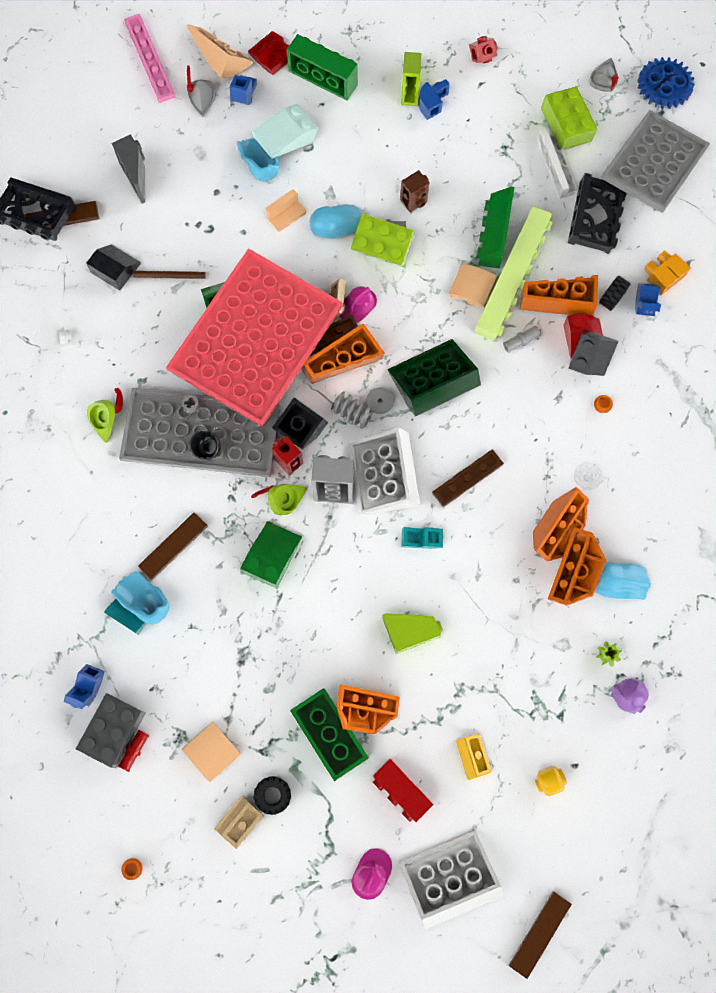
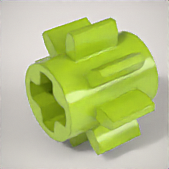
[596,641,622,667]

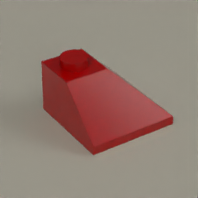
[563,313,603,358]

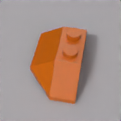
[533,487,589,562]
[547,527,606,606]
[336,684,400,734]

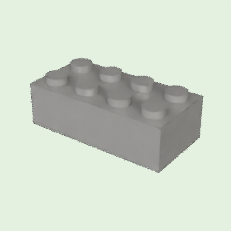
[311,455,354,504]

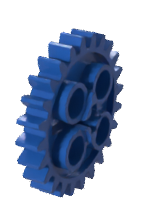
[637,57,695,109]

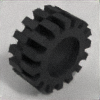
[599,275,631,311]
[253,776,291,815]

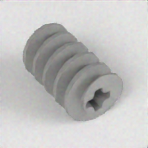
[331,391,373,429]

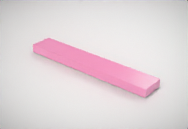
[124,13,176,103]

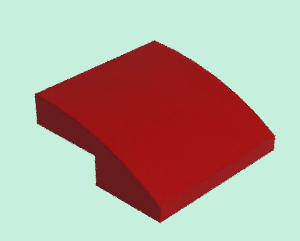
[248,31,289,75]

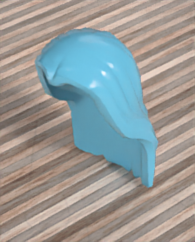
[236,138,280,182]
[309,204,362,238]
[595,563,651,600]
[111,571,169,625]

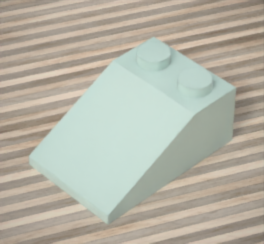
[251,104,318,158]

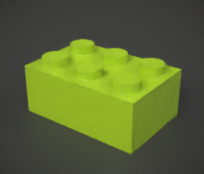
[541,86,598,149]
[351,213,415,268]

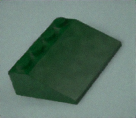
[387,339,481,417]

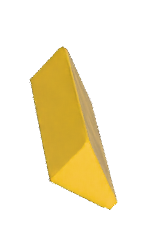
[456,733,492,780]

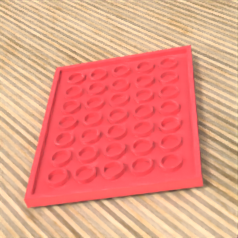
[166,248,343,427]

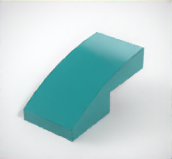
[401,527,443,549]

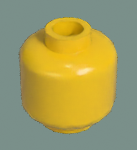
[535,766,567,796]

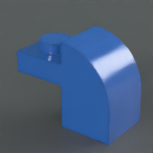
[230,75,257,105]
[419,79,450,120]
[635,283,661,316]
[63,664,105,709]

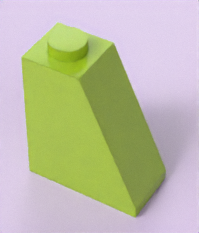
[401,52,422,106]
[382,613,443,654]

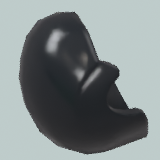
[189,431,221,460]

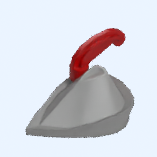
[589,58,619,92]
[186,65,216,117]

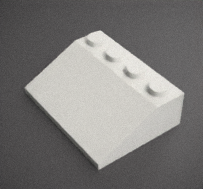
[349,428,420,516]
[399,830,503,929]

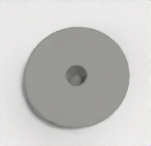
[366,387,394,414]

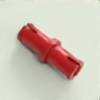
[118,729,150,772]

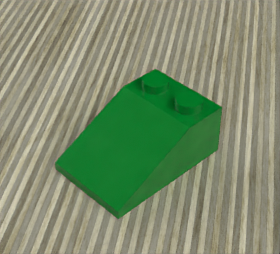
[240,521,302,589]

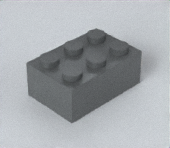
[76,693,146,768]

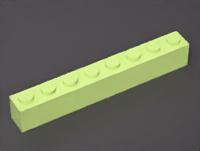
[475,206,553,342]

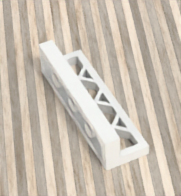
[537,128,579,199]

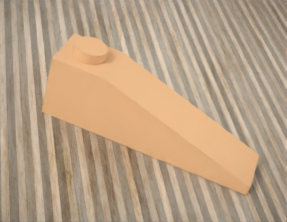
[187,24,253,79]

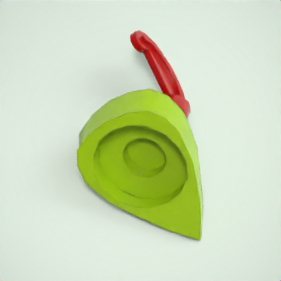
[87,388,123,443]
[251,484,307,516]

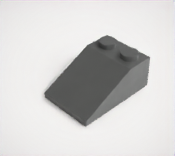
[111,134,146,204]

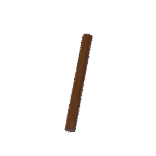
[133,270,206,279]

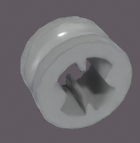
[181,395,199,414]

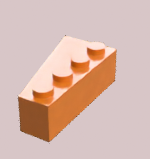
[301,323,385,384]

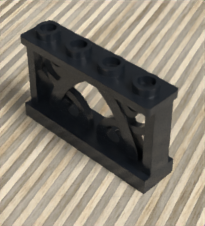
[567,173,627,254]
[0,177,77,241]

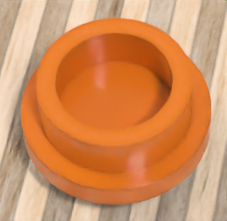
[594,395,613,413]
[121,858,143,880]

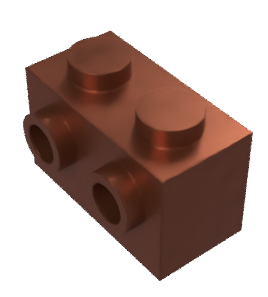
[400,170,430,212]

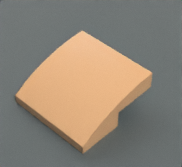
[449,263,498,308]
[182,721,241,782]

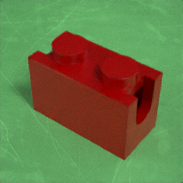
[272,436,303,475]

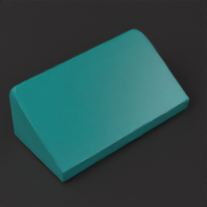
[104,599,146,635]

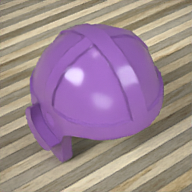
[611,678,649,714]

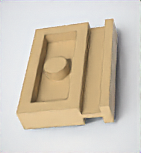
[214,796,264,849]

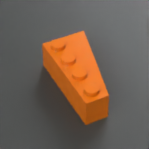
[520,275,598,316]

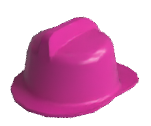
[339,286,377,323]
[352,849,392,900]

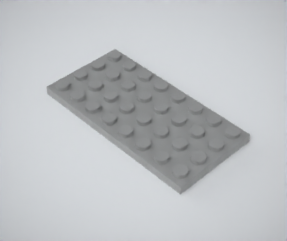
[119,388,280,477]

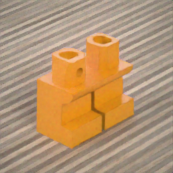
[644,250,691,296]

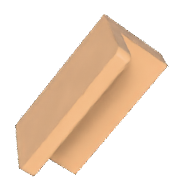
[265,189,306,232]

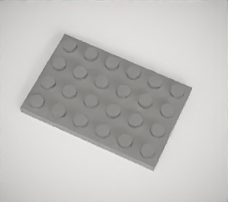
[601,110,710,213]

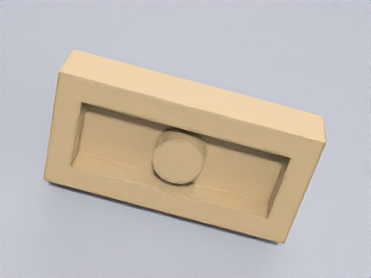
[330,278,347,319]

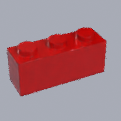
[372,759,434,823]

